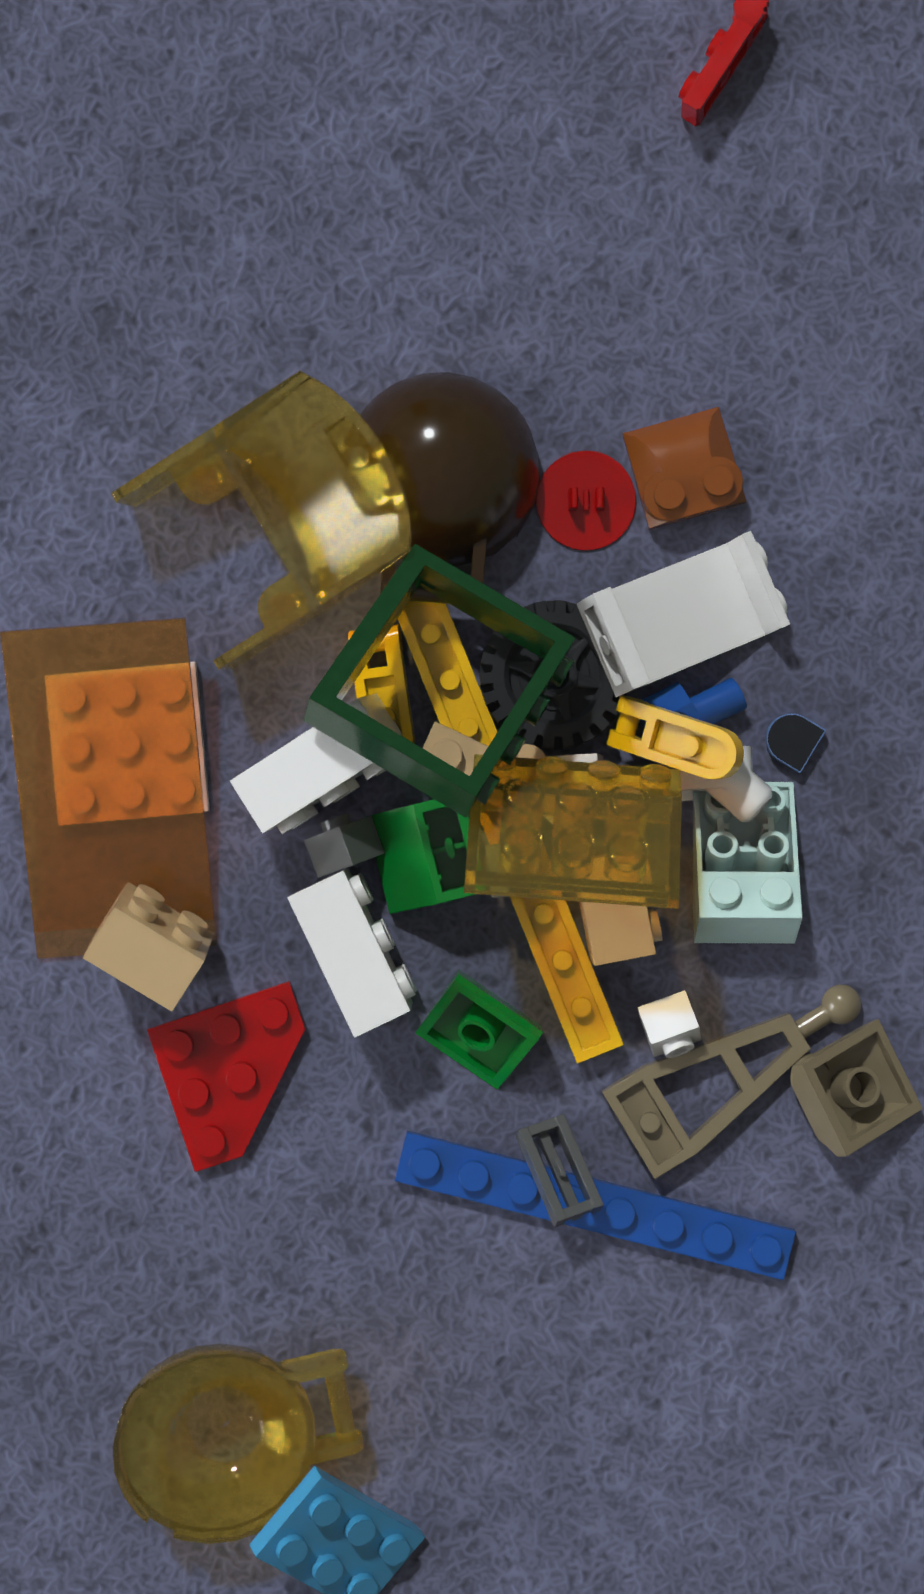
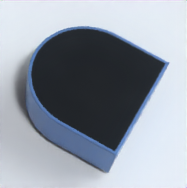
[765,714,826,773]

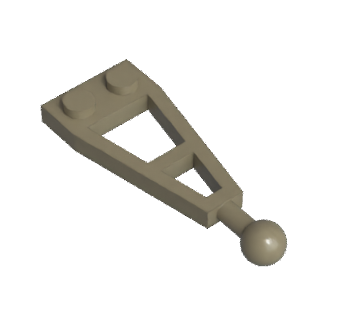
[601,984,862,1179]

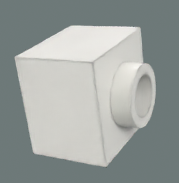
[637,990,701,1058]

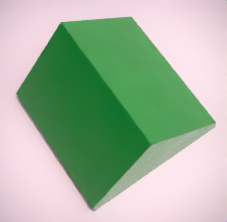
[415,969,543,1089]

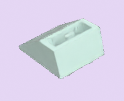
[693,782,802,944]

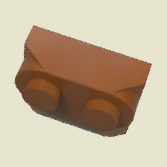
[622,407,746,530]

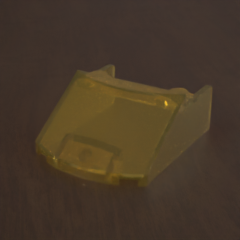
[111,371,412,670]

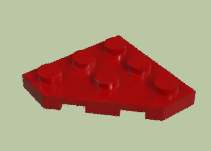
[147,981,306,1172]

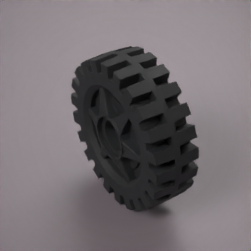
[479,600,626,750]

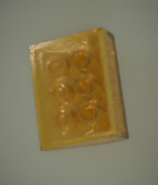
[464,754,682,909]

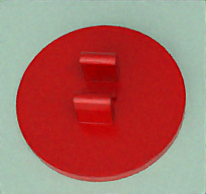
[536,451,636,551]

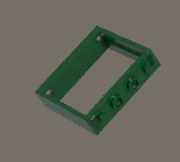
[303,544,575,818]

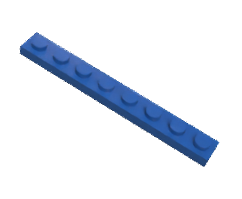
[394,1130,796,1280]

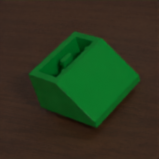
[366,799,487,914]

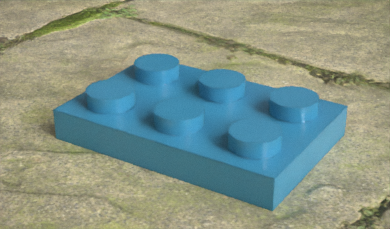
[249,1466,425,1594]

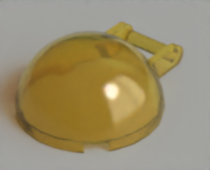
[112,1343,365,1544]

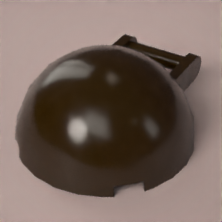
[342,372,540,604]

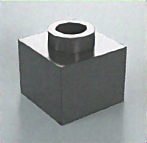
[304,813,385,878]

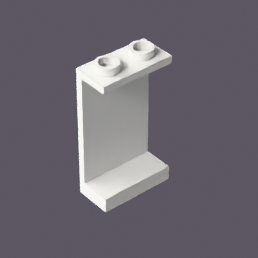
[577,531,790,697]

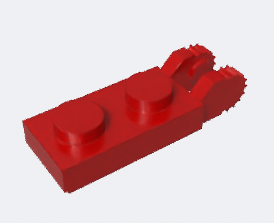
[678,0,769,127]

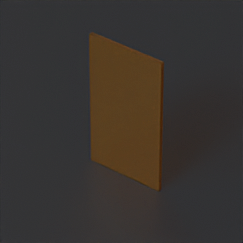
[0,617,217,959]

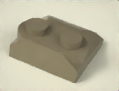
[790,1019,923,1157]

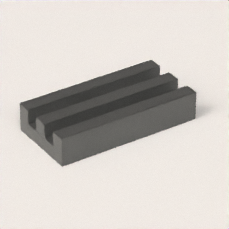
[516,1114,604,1228]

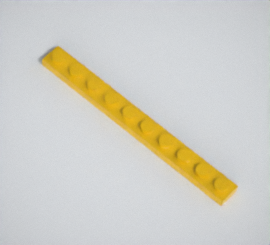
[398,601,624,1064]

